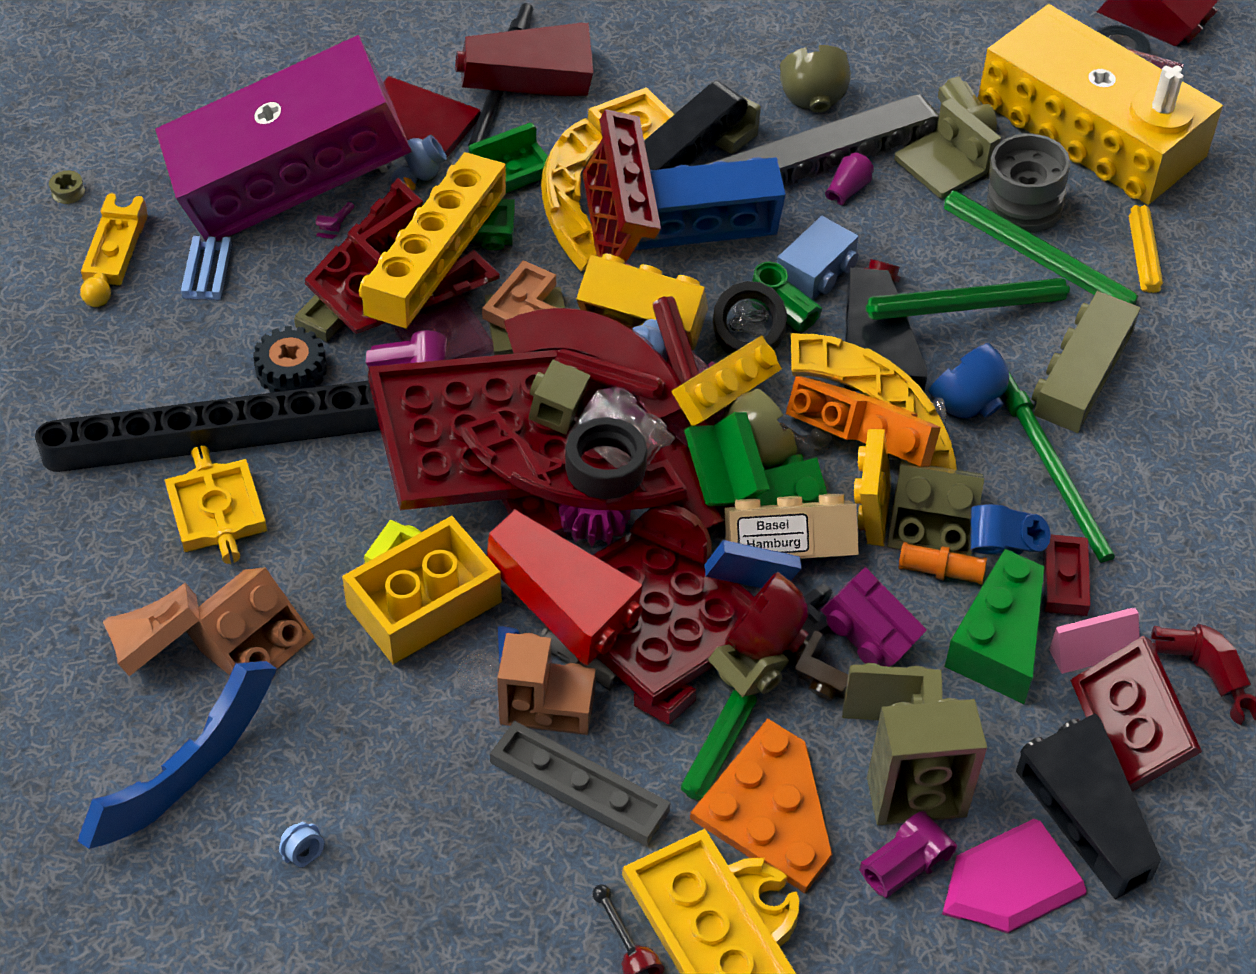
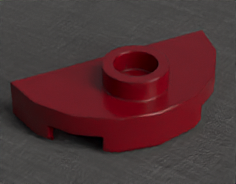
[630,504,712,564]

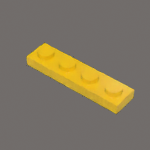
[671,335,782,426]

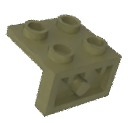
[894,98,1001,198]
[842,663,943,720]

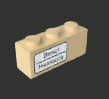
[724,494,859,558]

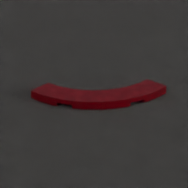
[504,308,683,424]
[460,412,687,511]

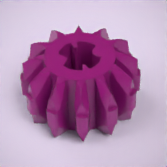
[559,503,631,548]

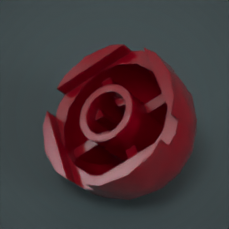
[725,572,809,660]

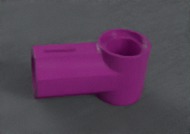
[366,330,447,369]
[860,811,957,898]

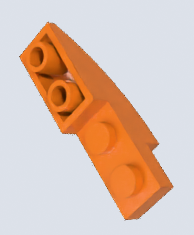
[786,376,941,467]

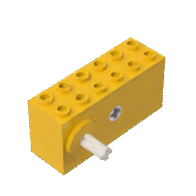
[978,4,1223,205]

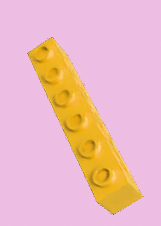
[359,152,506,329]

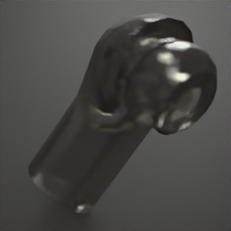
[780,422,833,457]

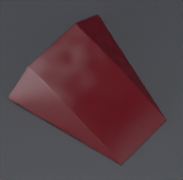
[305,178,500,334]

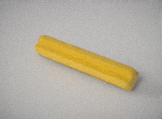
[1129,205,1163,293]

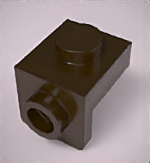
[793,631,848,701]

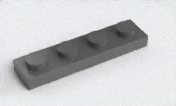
[490,721,671,846]

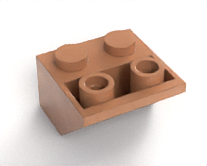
[186,568,314,675]

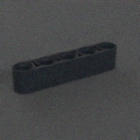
[644,81,748,170]

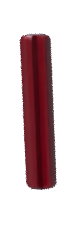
[554,349,665,401]

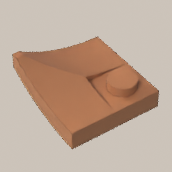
[103,583,200,676]

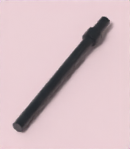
[468,3,534,147]

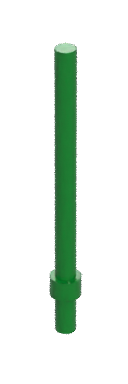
[1004,371,1115,563]

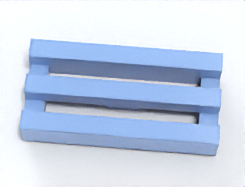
[181,236,232,300]

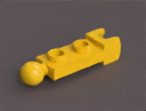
[80,193,148,307]

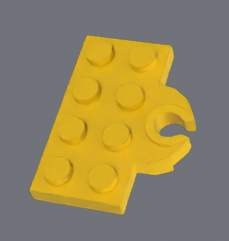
[622,829,799,974]

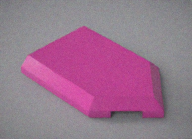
[942,819,1087,933]

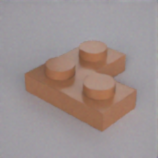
[482,260,556,329]

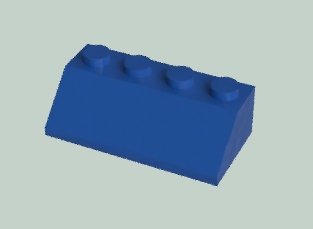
[634,157,786,250]

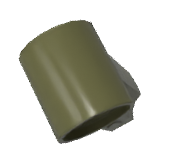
[938,77,997,133]

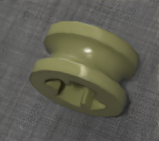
[49,170,85,204]

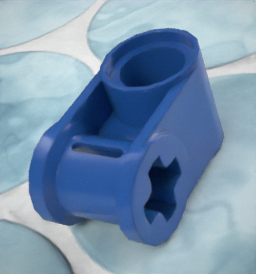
[971,504,1051,556]

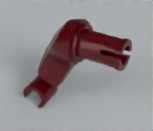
[1150,624,1256,725]

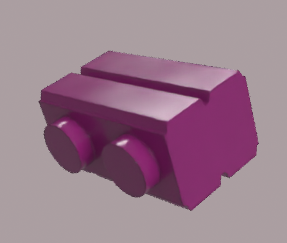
[820,567,927,667]

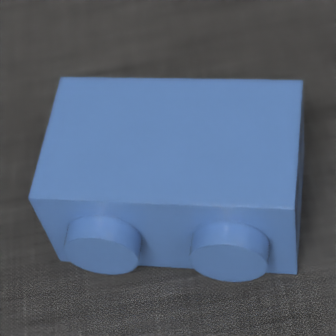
[777,216,859,300]

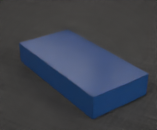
[704,540,802,588]

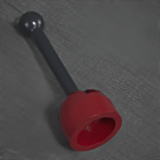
[592,884,664,974]

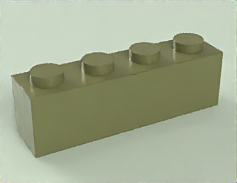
[1031,291,1141,433]

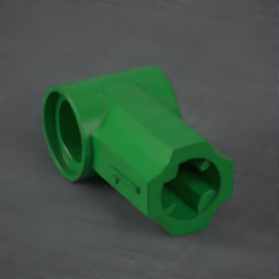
[749,261,822,333]

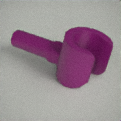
[316,202,355,239]

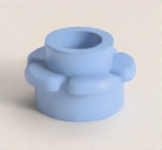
[279,822,324,867]

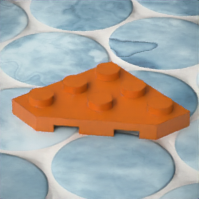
[690,718,832,893]

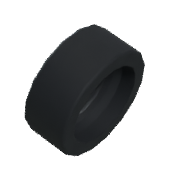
[713,281,787,354]
[565,417,647,499]

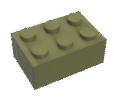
[867,698,987,825]

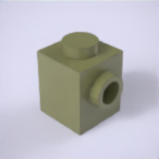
[528,359,590,435]

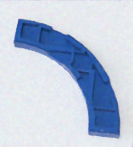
[78,661,277,849]

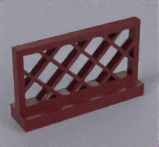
[583,109,661,264]

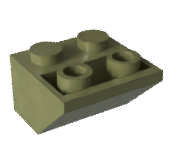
[887,460,985,556]

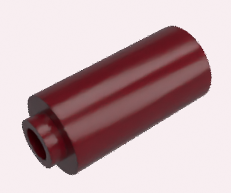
[652,444,725,532]

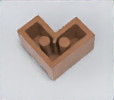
[497,633,596,735]

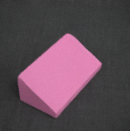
[1049,608,1140,674]

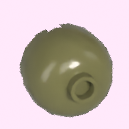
[780,45,851,112]
[721,389,797,470]

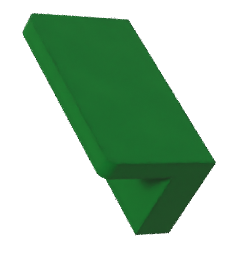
[685,412,770,507]

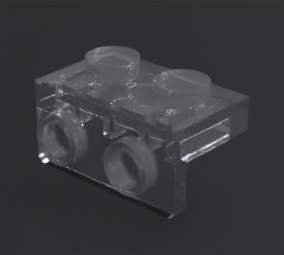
[572,387,675,468]

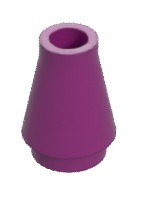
[825,153,874,206]

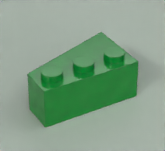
[944,549,1044,704]

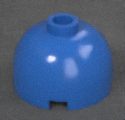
[928,343,1010,419]

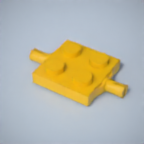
[164,446,267,564]

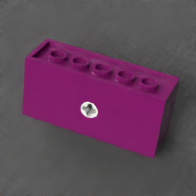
[155,35,412,242]

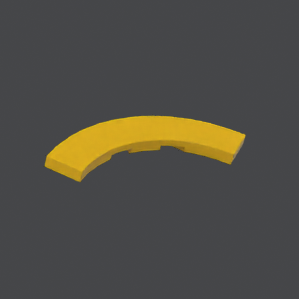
[541,118,602,272]
[791,333,957,469]

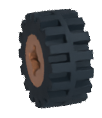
[253,326,327,393]

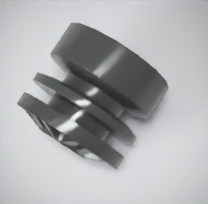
[987,133,1070,233]

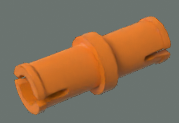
[898,542,988,585]

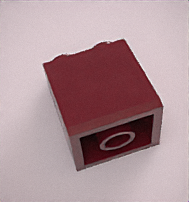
[1096,0,1218,47]

